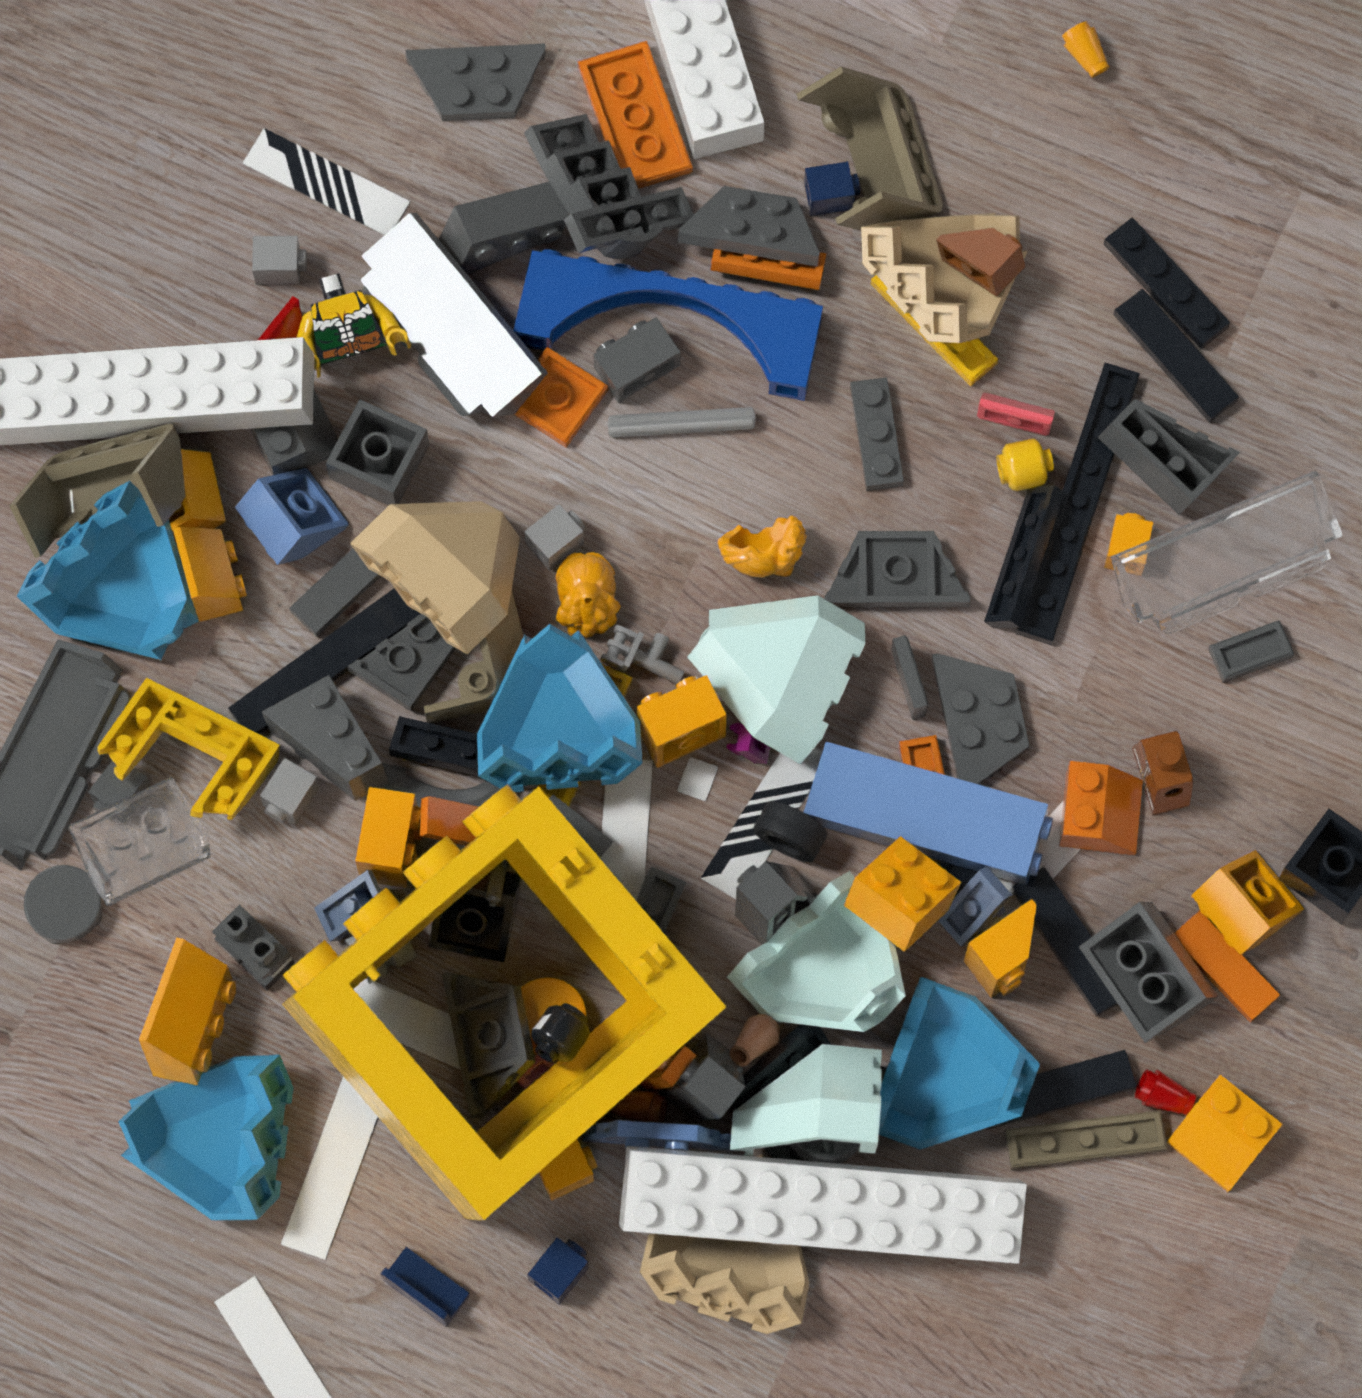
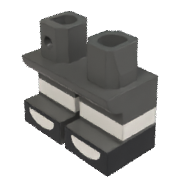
[212,904,294,991]

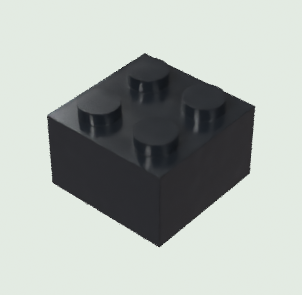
[1278,808,1362,925]

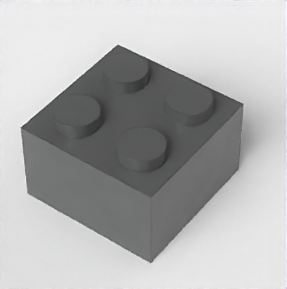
[326,399,429,505]

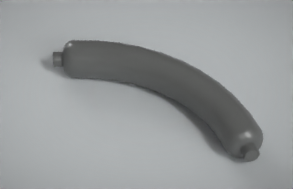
[486,859,509,907]

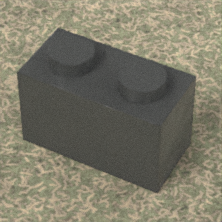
[593,317,681,403]

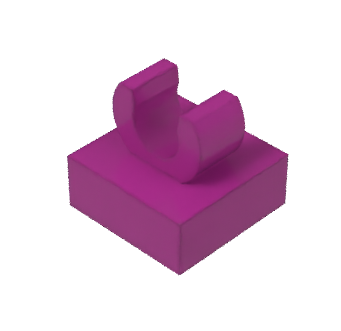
[726,723,770,764]

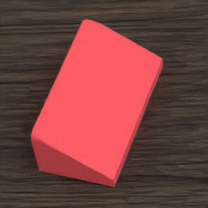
[977,393,1055,436]

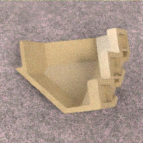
[861,213,1028,343]
[350,501,520,655]
[640,1154,809,1334]

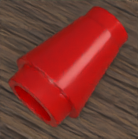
[1134,1069,1196,1116]

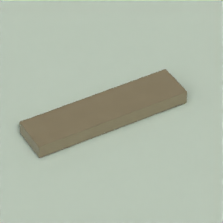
[1005,1110,1167,1170]

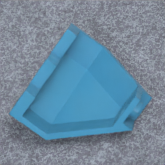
[17,481,199,660]
[477,624,643,792]
[879,977,1040,1150]
[118,1054,294,1220]

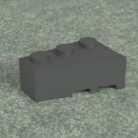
[1098,399,1240,515]
[735,861,819,945]
[659,1031,745,1122]

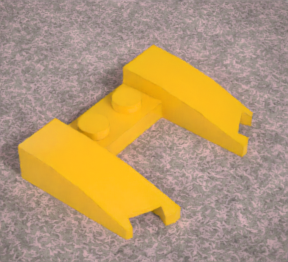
[97,677,280,820]

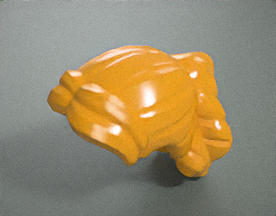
[718,515,807,578]
[556,552,621,638]

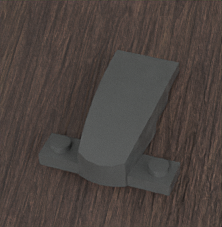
[524,114,694,259]

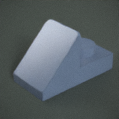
[938,867,1012,947]
[314,870,381,942]

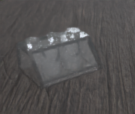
[68,777,211,907]

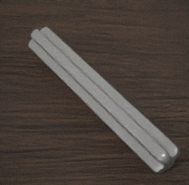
[608,407,755,437]

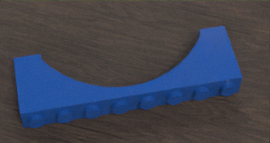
[513,249,823,401]

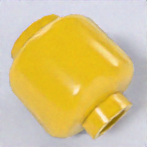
[996,439,1054,491]

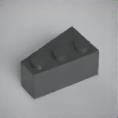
[439,182,569,275]
[262,675,389,801]

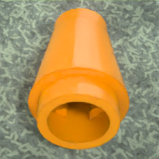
[1062,21,1110,78]

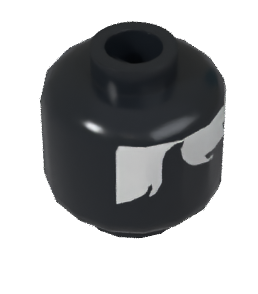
[531,1003,590,1063]

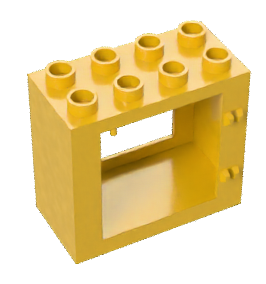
[282,784,726,1220]

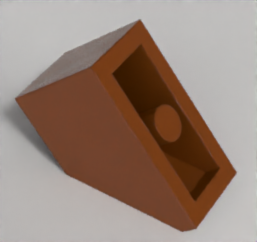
[936,228,1026,297]

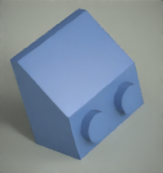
[235,468,349,565]

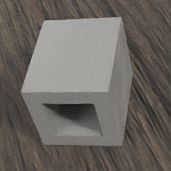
[252,236,307,285]
[524,504,585,571]
[260,758,320,825]

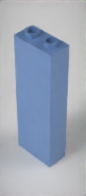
[803,741,1054,886]

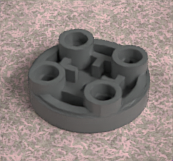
[24,865,103,944]

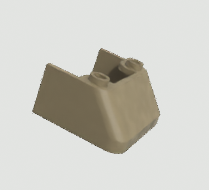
[797,66,943,231]
[9,423,185,558]
[424,590,523,724]

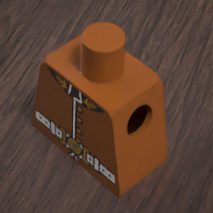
[1132,731,1193,815]

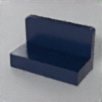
[380,1247,470,1327]

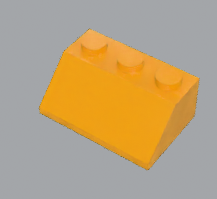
[139,937,236,1086]

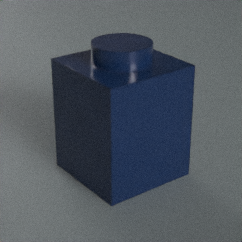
[804,161,860,216]
[527,1237,589,1305]

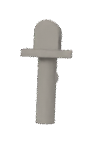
[600,625,684,684]

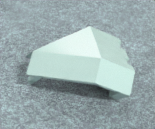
[687,595,865,764]
[727,871,906,1032]
[730,1044,882,1156]

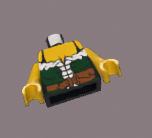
[296,274,411,378]

